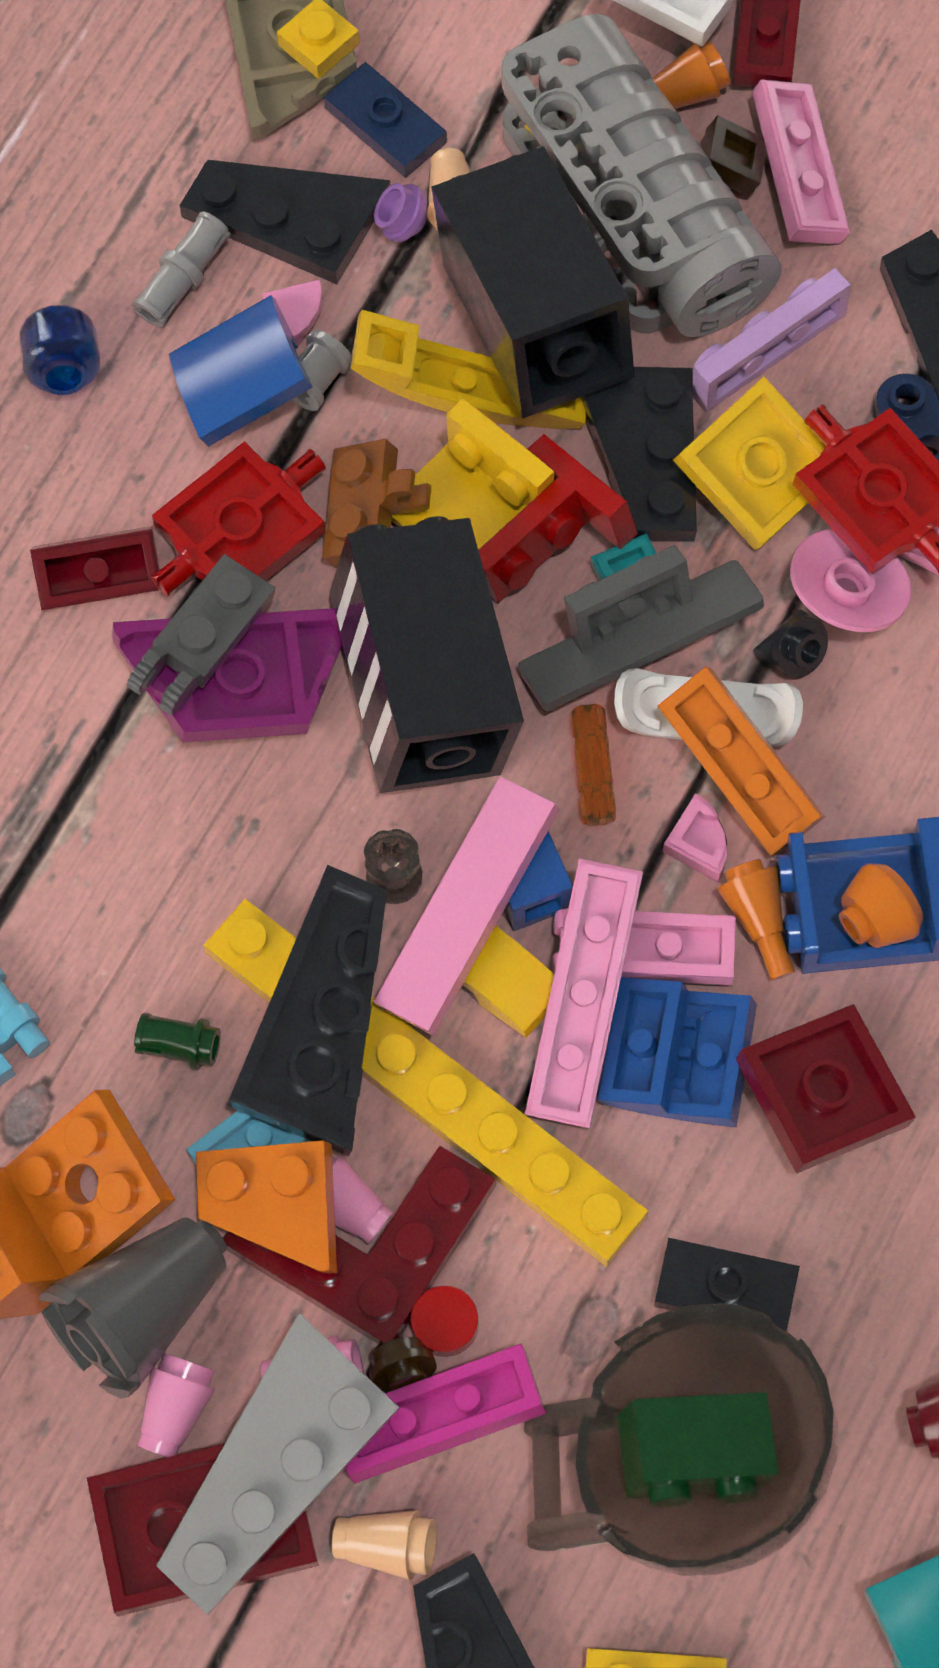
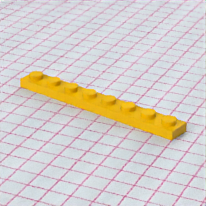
[203,898,649,1267]

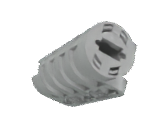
[502,14,782,337]

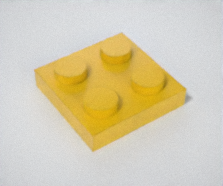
[673,376,826,551]

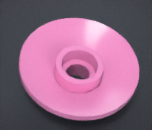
[790,529,911,632]

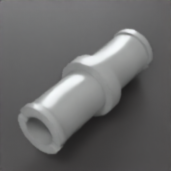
[131,212,231,328]

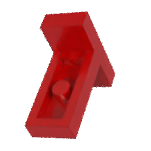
[478,434,638,603]

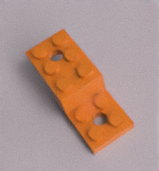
[0,1089,176,1319]

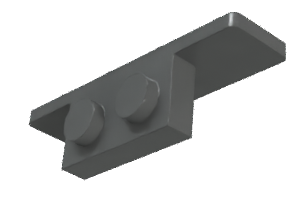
[518,545,764,711]

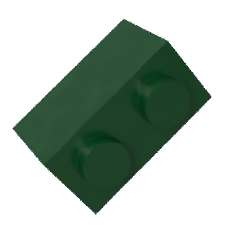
[617,1392,779,1508]

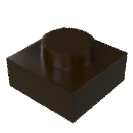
[702,115,766,197]

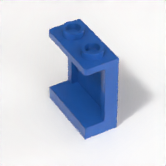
[776,817,939,974]

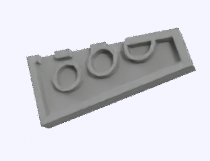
[157,1313,399,1615]

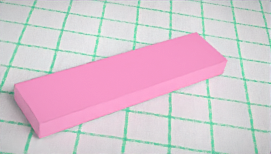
[374,776,560,1036]
[525,859,643,1129]

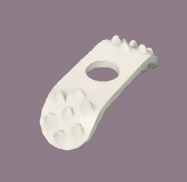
[614,668,803,747]

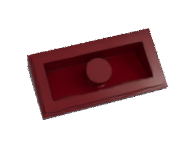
[30,526,160,610]

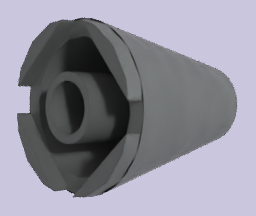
[39,1217,227,1399]

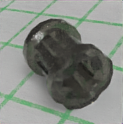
[363,829,423,904]

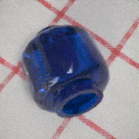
[19,305,100,395]

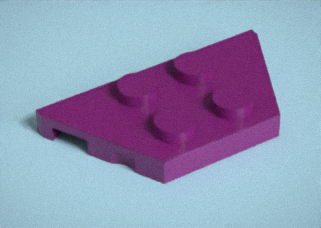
[112,608,343,743]

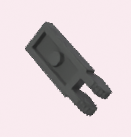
[126,554,276,716]

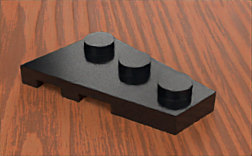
[179,159,391,285]
[581,367,697,542]
[413,1553,535,1668]

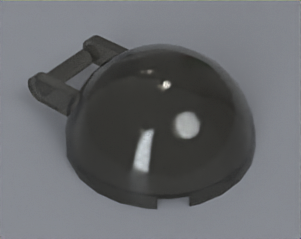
[524,1303,838,1576]

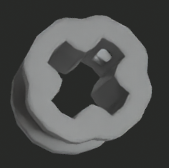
[292,330,352,411]

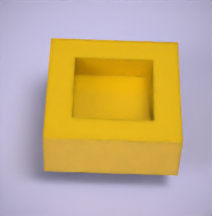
[276,0,360,79]

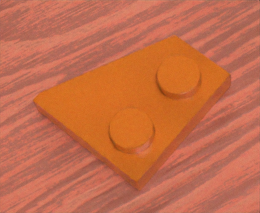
[196,1140,337,1273]

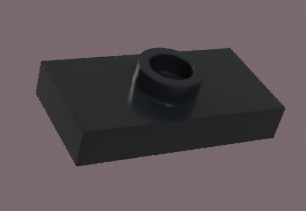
[654,1237,800,1336]

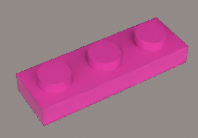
[346,1344,546,1484]

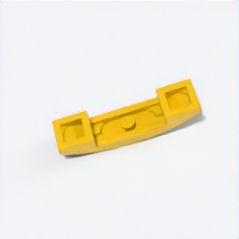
[351,310,586,429]

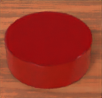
[411,1286,479,1357]

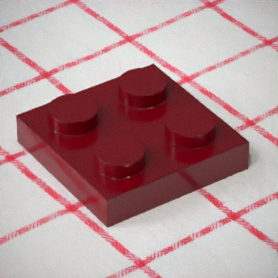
[736,1004,916,1174]

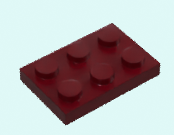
[87,1443,319,1617]

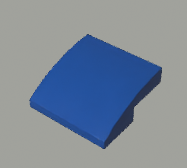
[169,295,313,447]
[598,977,757,1127]

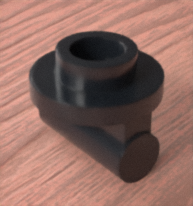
[753,609,828,678]

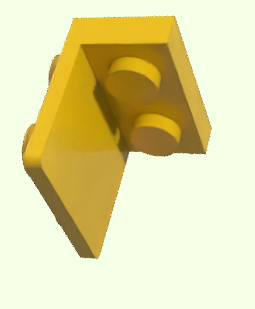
[391,398,554,549]

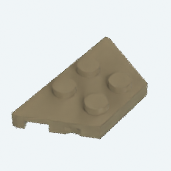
[225,0,357,140]

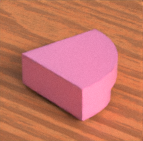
[262,279,323,346]
[663,794,727,882]

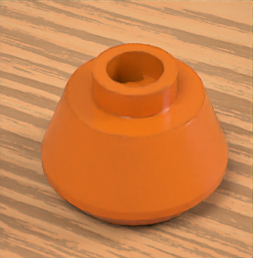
[838,863,923,948]

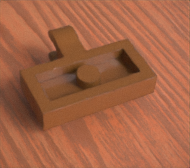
[322,438,432,568]

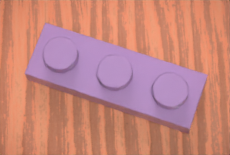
[692,268,851,413]

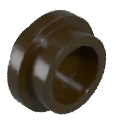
[369,1337,437,1393]

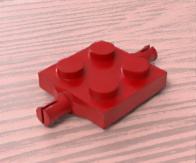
[793,404,939,574]
[150,441,326,597]

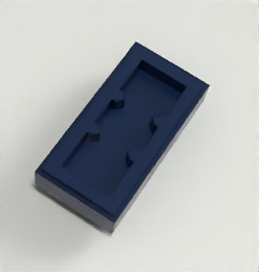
[324,61,447,178]

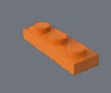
[657,666,826,856]

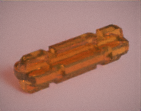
[572,704,616,826]

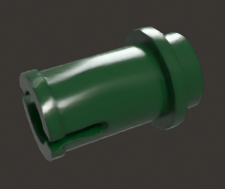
[134,1012,221,1070]

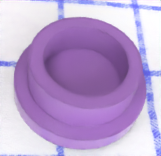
[374,183,427,243]

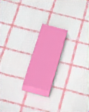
[752,80,850,244]

